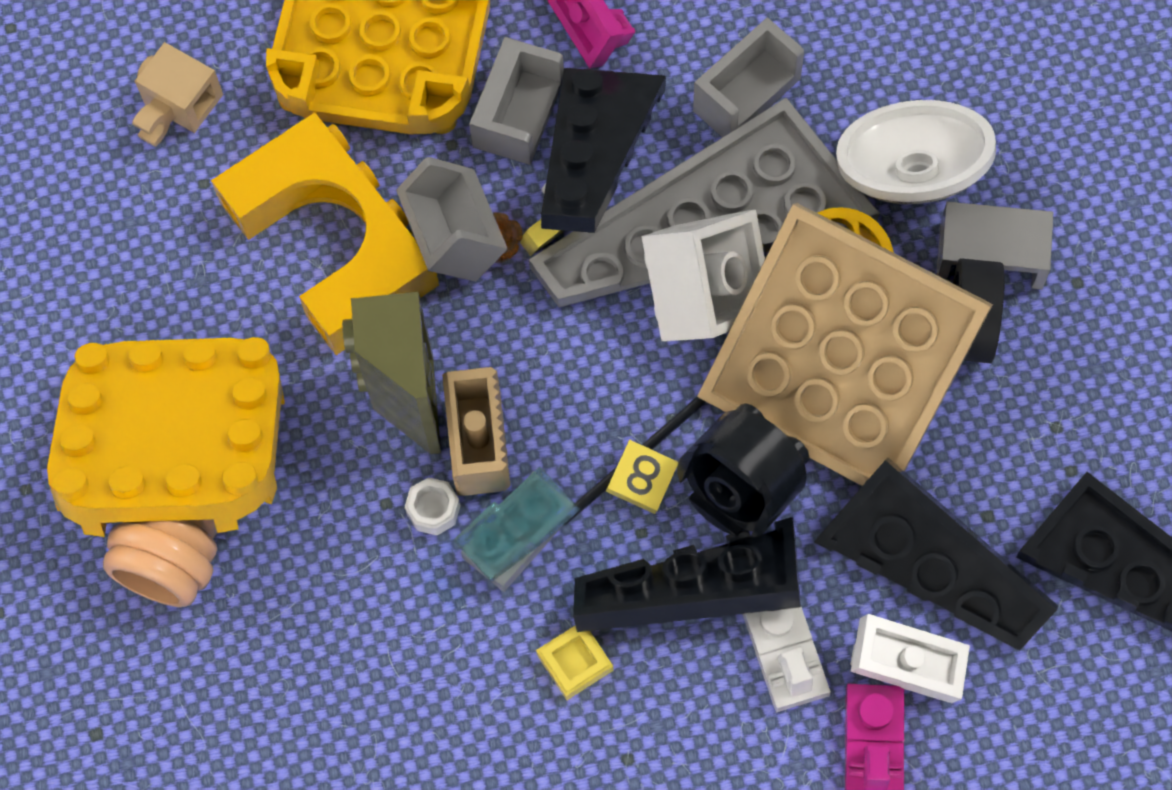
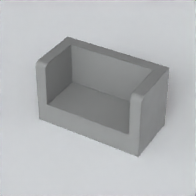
[693,17,804,138]
[469,37,564,165]
[396,157,508,282]
[936,201,1053,290]

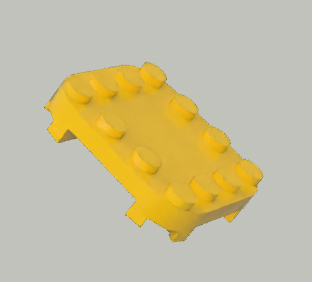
[266,0,490,135]
[47,337,285,537]

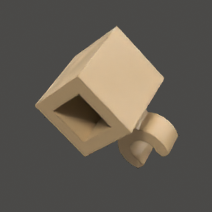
[132,42,224,147]

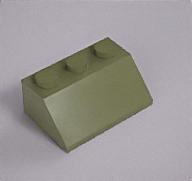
[342,292,441,454]

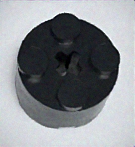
[677,403,809,538]

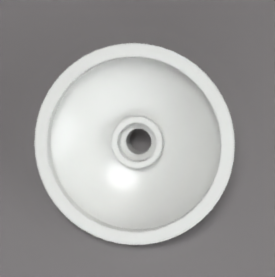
[836,100,996,204]

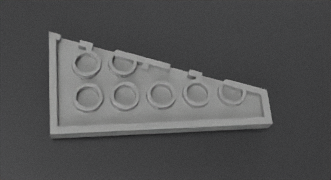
[529,98,879,308]

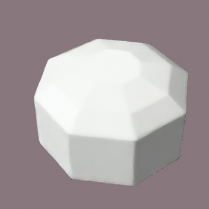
[405,477,461,535]

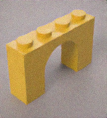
[211,112,439,355]

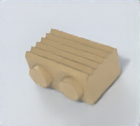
[442,367,511,496]

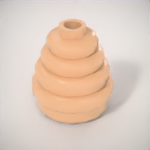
[103,519,217,607]

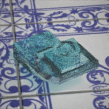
[454,466,580,581]

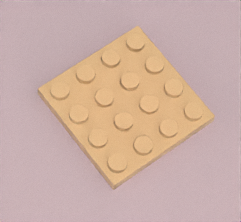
[697,203,993,486]

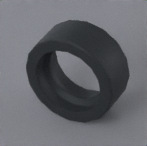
[953,258,1005,363]

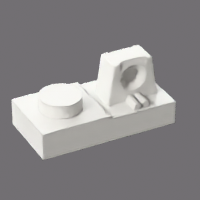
[742,607,831,713]
[850,614,970,703]

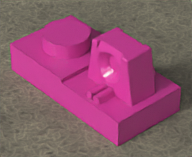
[547,0,636,69]
[845,684,904,790]

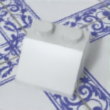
[641,210,765,341]

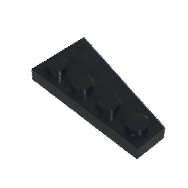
[541,68,666,233]
[814,458,1059,651]
[1016,472,1172,631]
[573,517,801,632]

